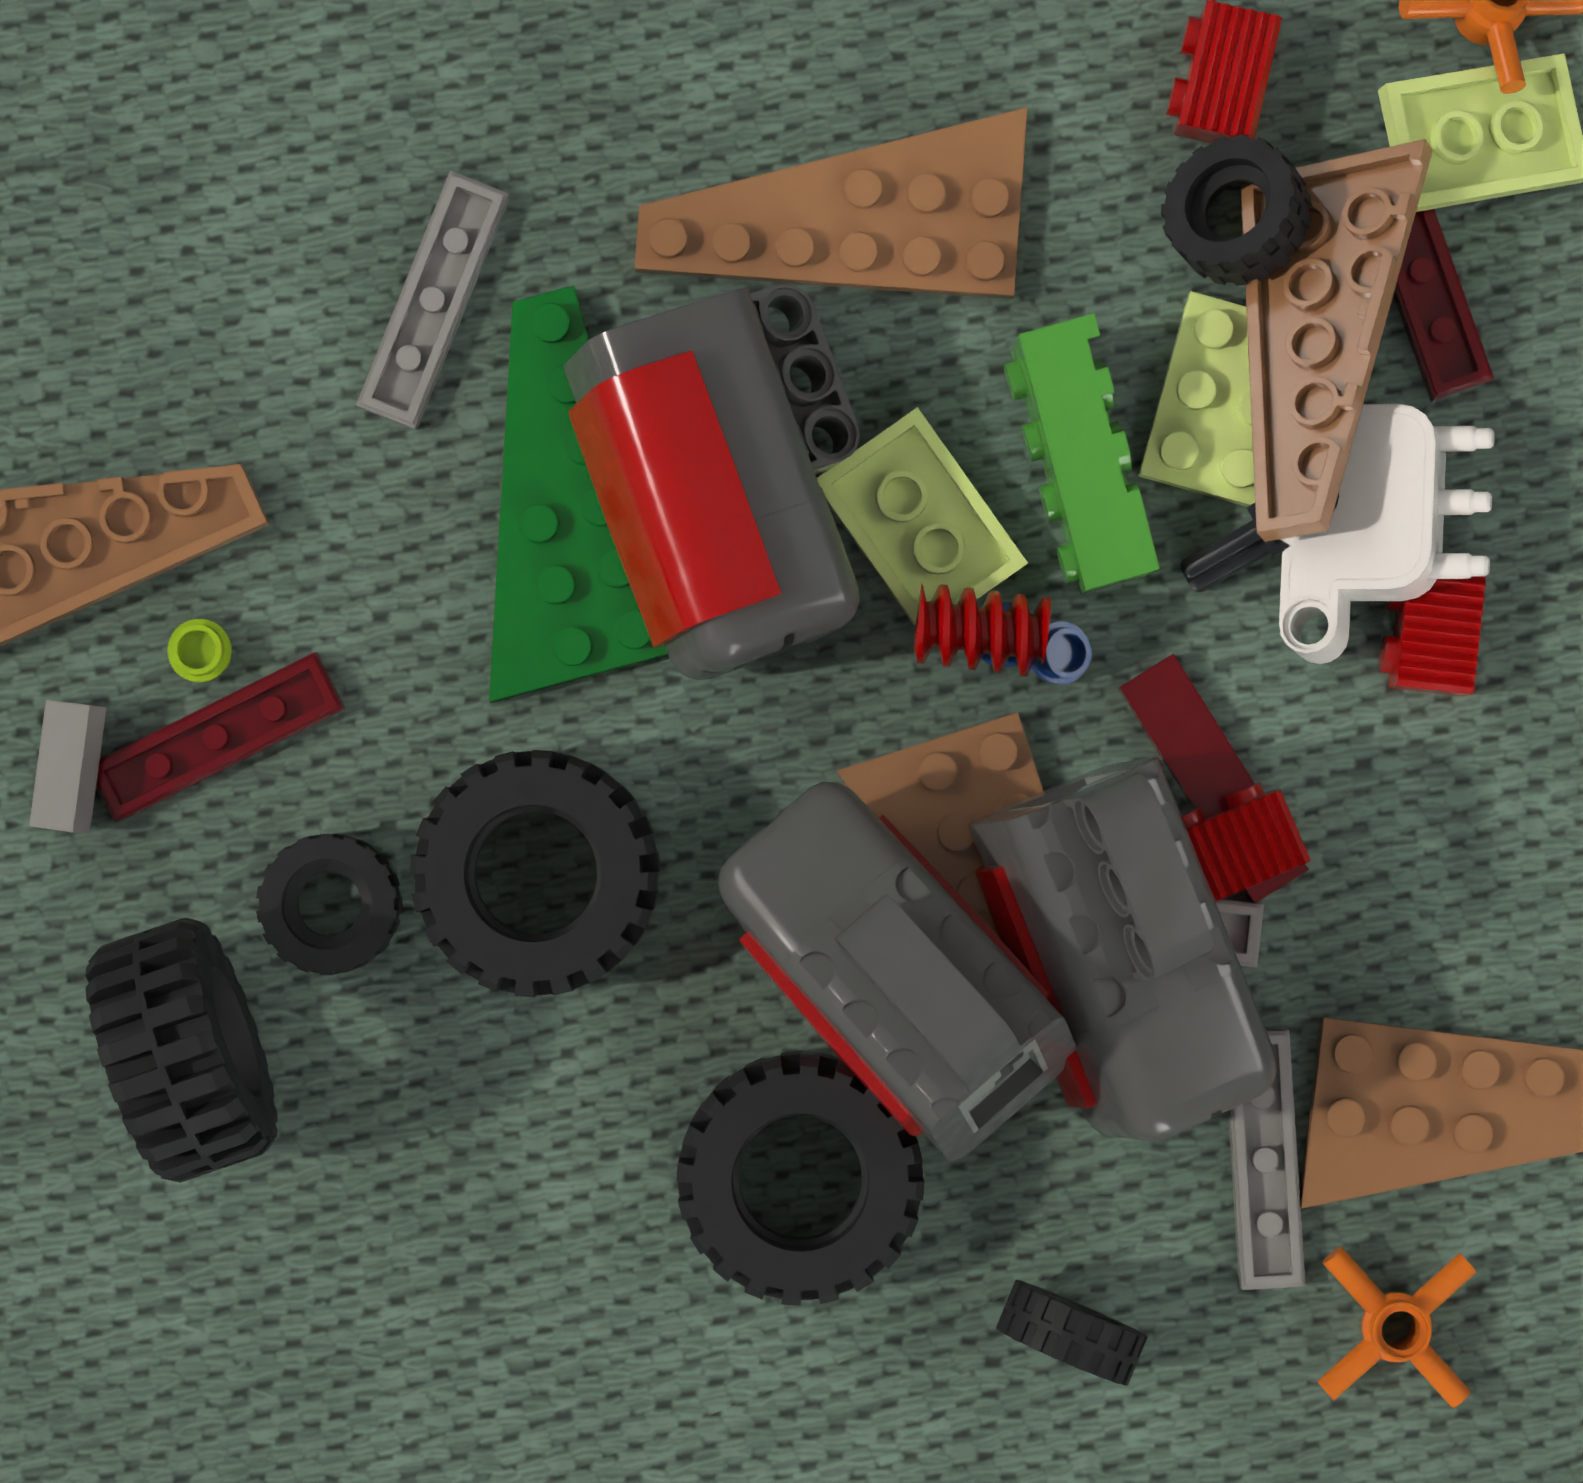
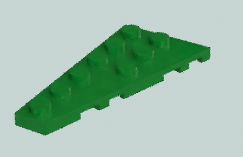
[489,285,668,703]

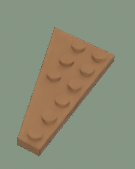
[634,107,1027,299]
[1241,139,1433,542]
[0,464,270,647]
[836,712,1043,937]
[1300,1017,1583,1209]

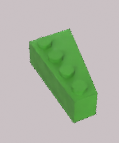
[1004,313,1160,595]

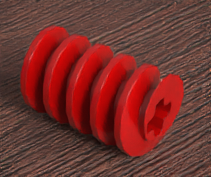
[914,584,1051,677]

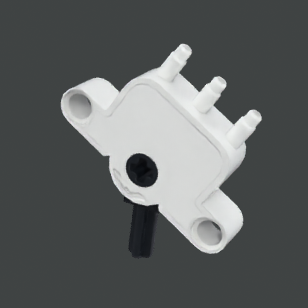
[1180,404,1495,664]

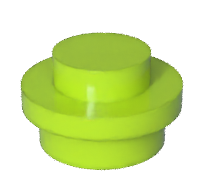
[167,619,232,683]

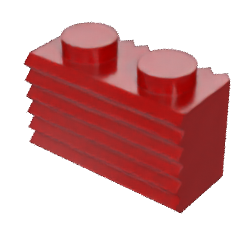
[1166,0,1282,144]
[1379,576,1486,696]
[1181,782,1311,901]

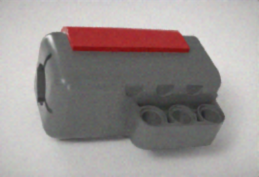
[563,284,860,680]
[968,757,1278,1142]
[718,782,1077,1162]

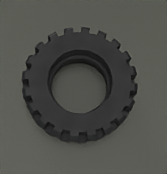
[410,750,660,997]
[85,918,278,1183]
[676,1051,925,1306]

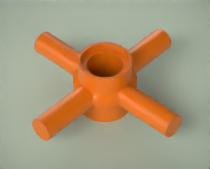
[1399,0,1583,94]
[1316,1246,1477,1408]

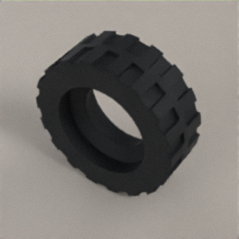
[1161,135,1312,286]
[256,834,402,975]
[996,1280,1148,1386]

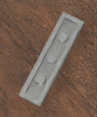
[356,171,510,431]
[1228,1029,1306,1290]

